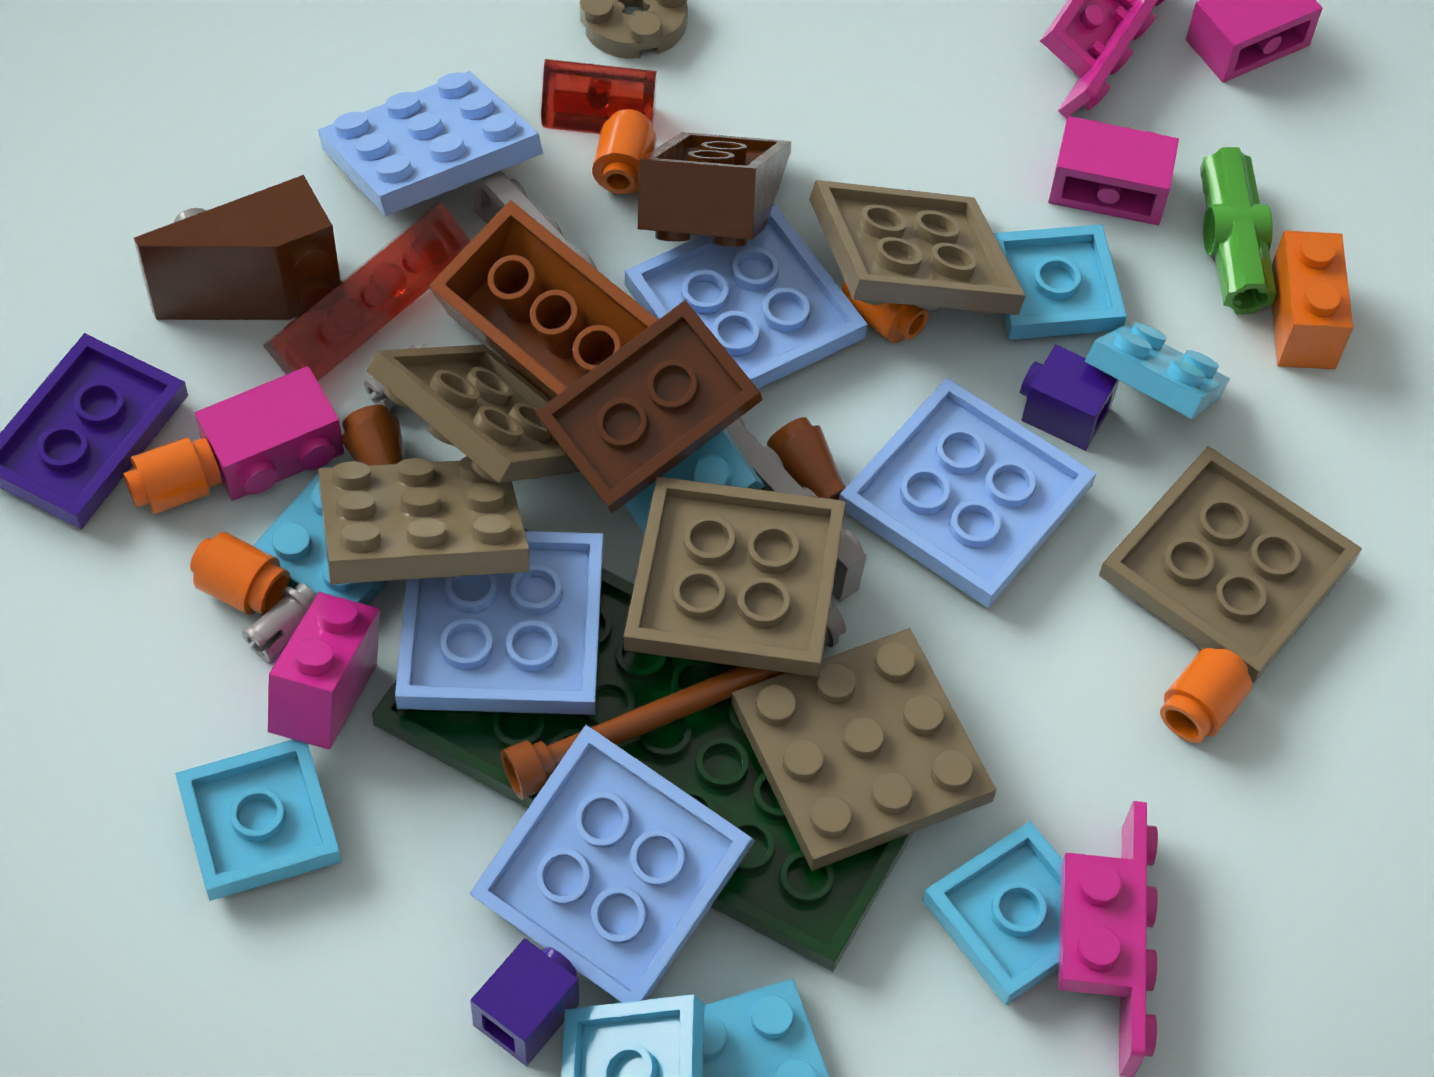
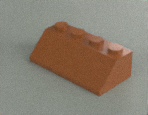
[429,200,658,400]

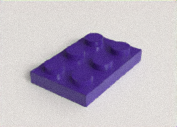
[0,333,188,529]

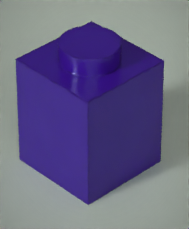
[1019,344,1119,451]
[470,938,579,1067]

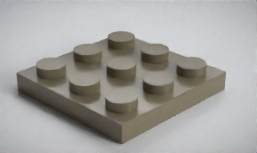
[809,180,1026,315]
[367,345,579,484]
[1099,446,1362,684]
[318,456,529,584]
[624,476,846,677]
[731,628,996,871]

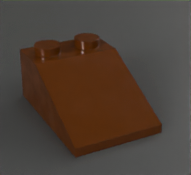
[637,132,791,247]
[134,175,343,320]

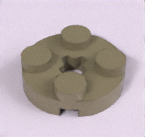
[580,0,688,59]

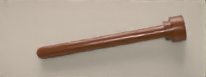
[500,666,786,800]

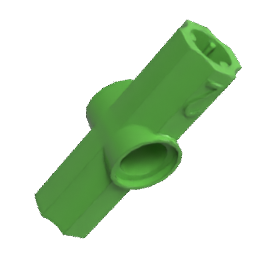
[1200,147,1277,314]

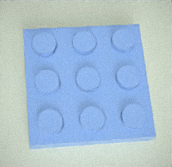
[318,71,543,216]
[625,203,868,389]
[839,378,1096,609]
[395,531,603,715]
[469,725,755,1003]

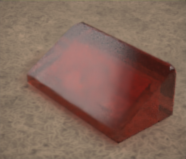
[541,59,657,134]

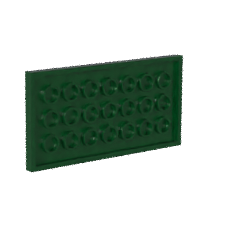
[372,528,914,972]

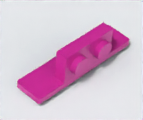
[1040,0,1165,118]
[1058,801,1158,1077]

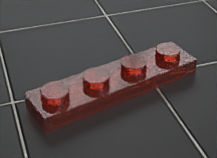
[263,202,471,381]

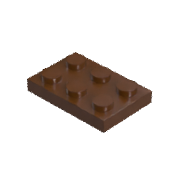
[535,300,763,514]

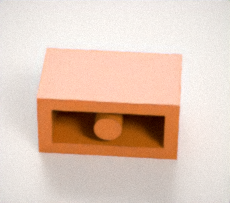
[1272,230,1353,369]

